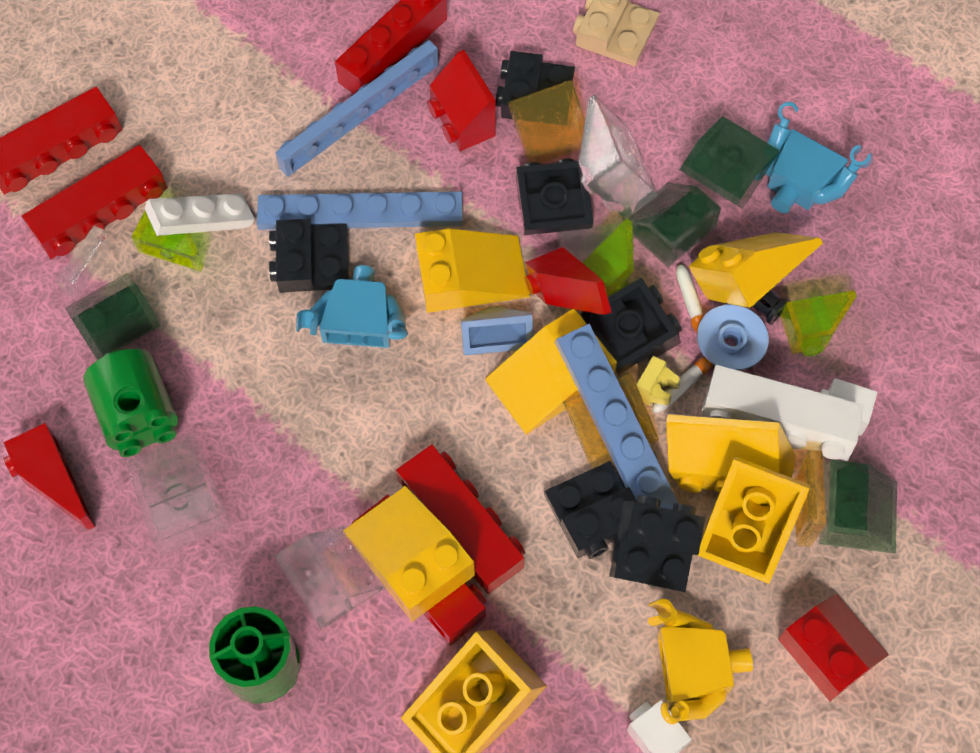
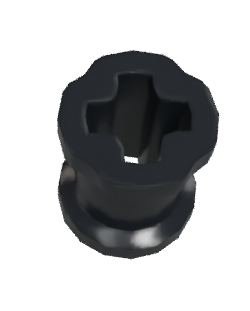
[753,289,791,325]

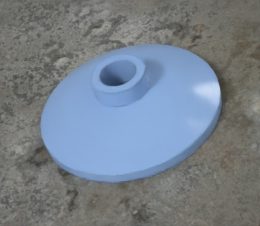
[697,305,769,371]

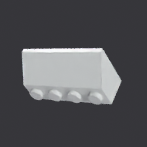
[701,365,864,461]

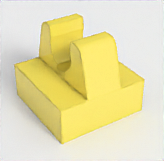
[636,356,680,406]

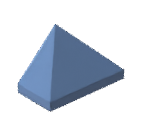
[461,307,534,355]

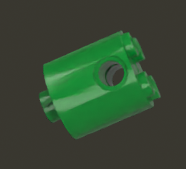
[83,349,178,458]
[209,606,300,704]

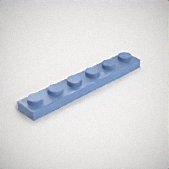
[275,40,439,177]
[257,191,462,230]
[554,324,679,510]

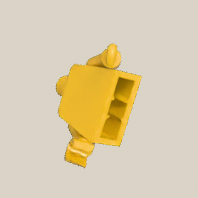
[648,599,753,725]

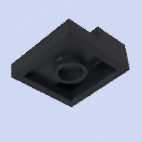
[495,51,575,126]
[516,158,594,236]
[269,218,349,293]
[580,277,683,375]
[544,461,637,559]
[609,495,706,592]

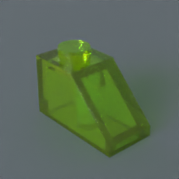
[131,211,204,272]
[582,218,634,297]
[780,290,857,356]

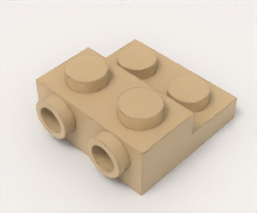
[573,0,660,67]

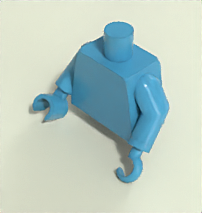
[764,101,873,214]
[296,265,408,348]

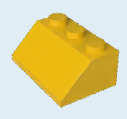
[666,414,796,493]

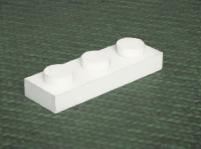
[145,193,255,236]

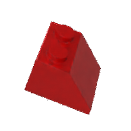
[427,50,496,152]
[778,594,889,702]

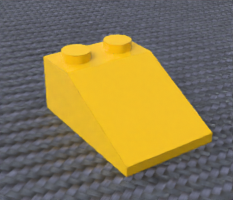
[415,228,530,313]
[689,232,823,308]
[485,309,617,435]
[697,456,811,584]
[343,486,475,622]
[401,630,547,753]

